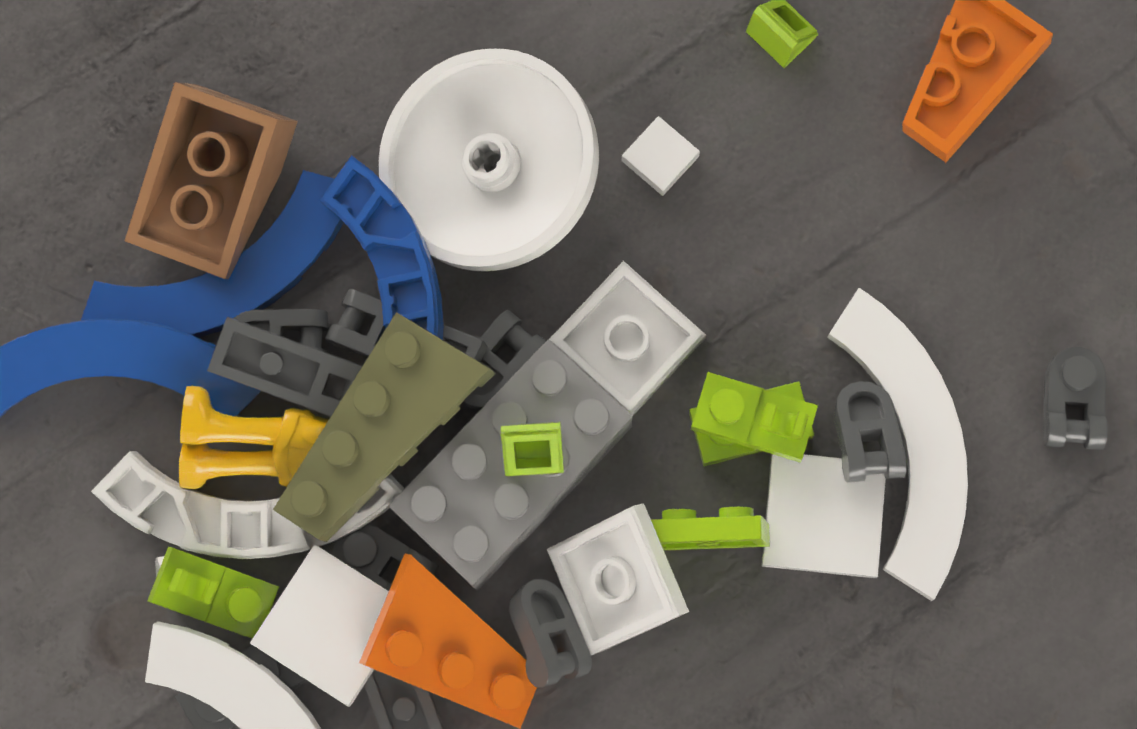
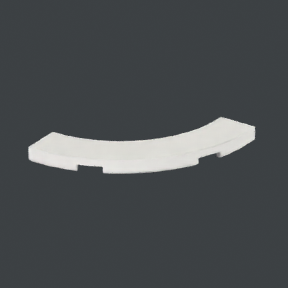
[827,288,968,601]
[91,451,404,559]
[145,621,321,729]

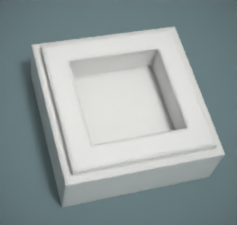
[622,116,700,196]

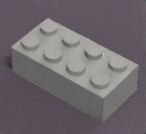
[389,339,633,591]

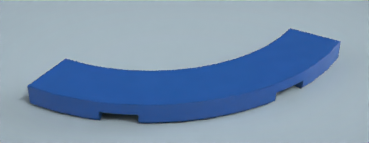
[319,155,444,340]
[81,170,344,338]
[0,318,262,418]

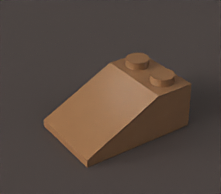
[125,82,298,279]

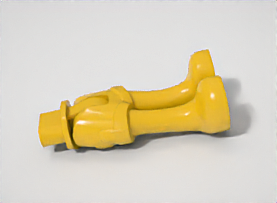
[179,386,329,490]

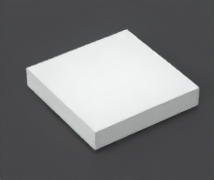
[549,261,706,416]
[761,454,886,578]
[547,503,689,655]
[250,544,389,707]

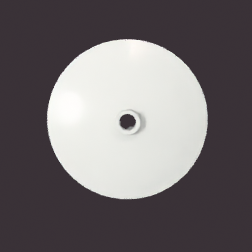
[379,49,599,271]

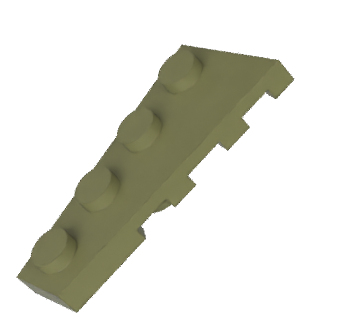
[273,312,496,542]

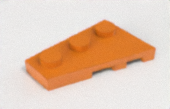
[902,0,1053,163]
[359,553,537,729]

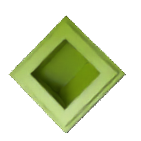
[746,0,819,68]
[501,422,564,476]

